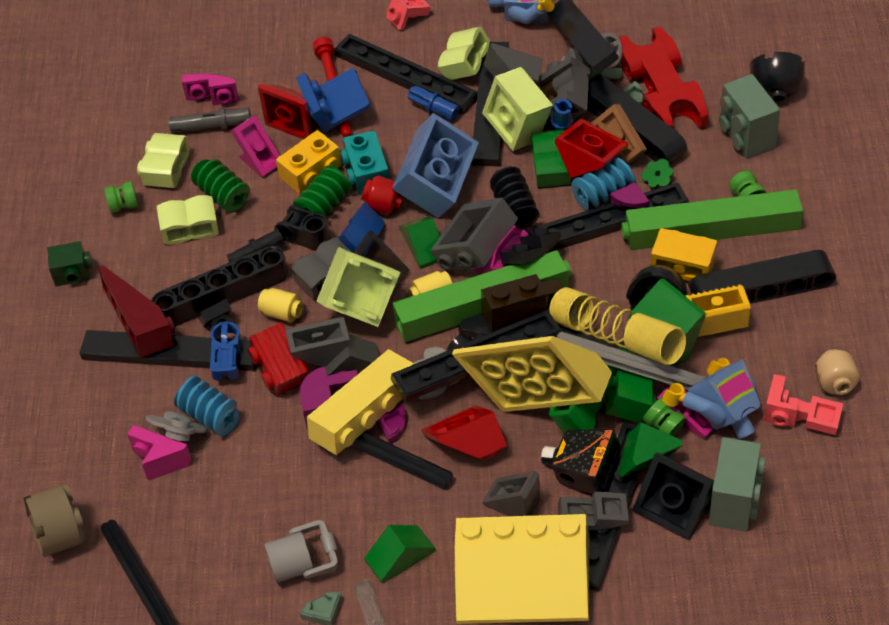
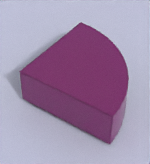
[610,182,650,209]
[376,405,406,444]

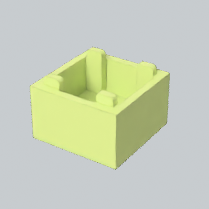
[482,67,553,151]
[316,247,400,327]

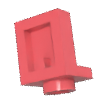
[386,0,431,30]
[764,374,798,427]

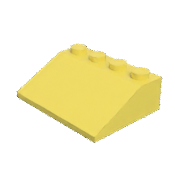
[452,336,612,412]
[455,514,589,624]

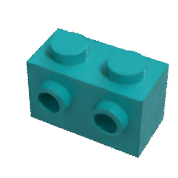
[340,130,389,195]

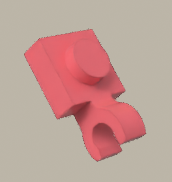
[788,396,843,435]

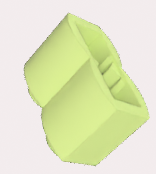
[438,26,490,80]
[137,133,190,188]
[157,195,219,245]

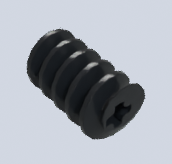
[490,166,539,229]

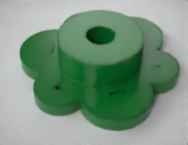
[641,159,674,188]

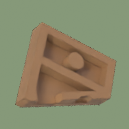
[591,104,647,165]

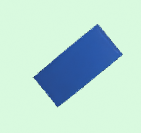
[338,202,385,256]

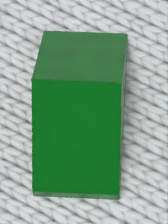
[399,217,440,269]
[619,422,683,478]
[364,525,436,584]

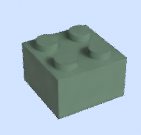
[718,74,780,159]
[709,437,766,532]

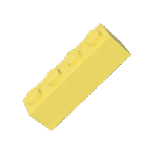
[307,349,414,455]

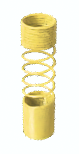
[549,287,686,365]

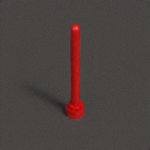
[312,37,352,137]

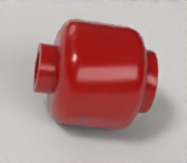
[361,175,404,216]

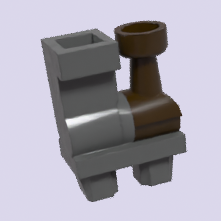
[538,50,591,128]

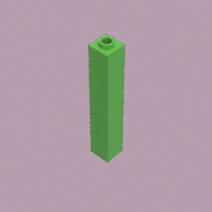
[621,189,803,250]
[392,250,572,343]

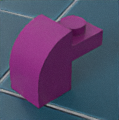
[300,366,358,428]

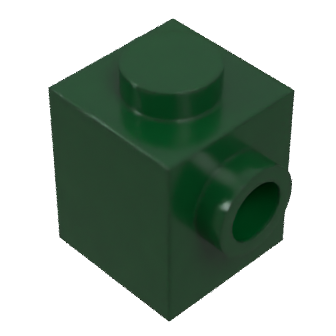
[47,241,93,287]

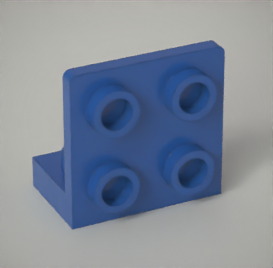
[296,68,371,133]

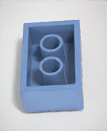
[392,113,479,218]

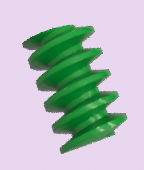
[191,159,250,213]
[293,165,352,218]

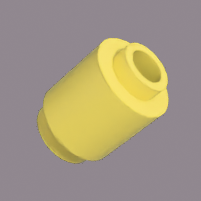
[408,271,453,297]
[258,288,303,323]

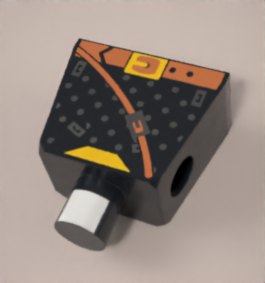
[541,429,621,494]

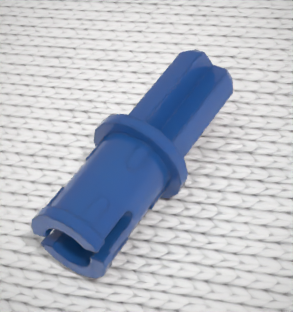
[408,86,460,122]
[550,98,572,131]

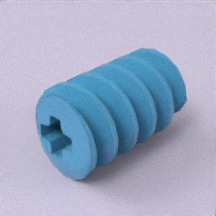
[571,157,636,211]
[174,375,240,436]

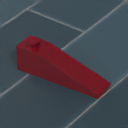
[98,265,175,358]

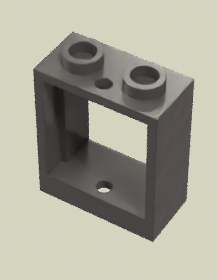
[430,198,518,272]

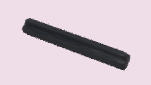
[351,431,453,489]

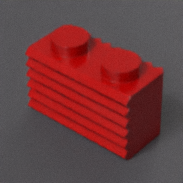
[247,322,309,396]

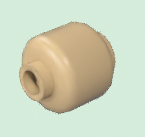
[815,349,860,395]

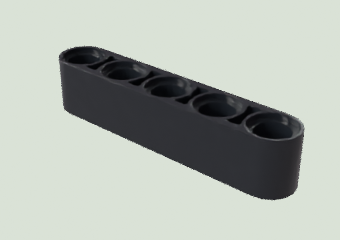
[587,74,687,164]
[151,246,288,327]
[688,250,836,304]

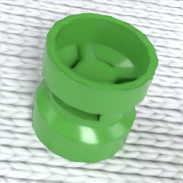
[729,170,767,196]
[104,181,138,214]
[643,397,687,436]

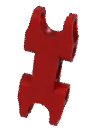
[618,26,708,128]

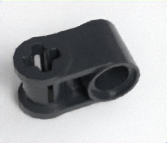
[274,205,331,251]

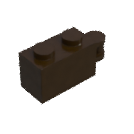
[481,274,562,333]

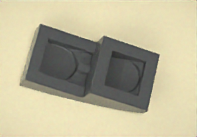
[558,492,629,531]

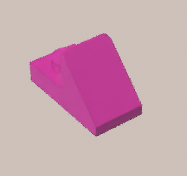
[231,115,280,177]
[127,425,192,480]

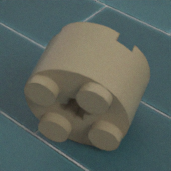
[23,483,86,557]

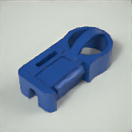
[210,322,242,380]

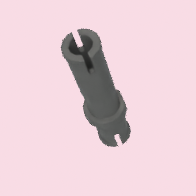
[169,107,251,134]

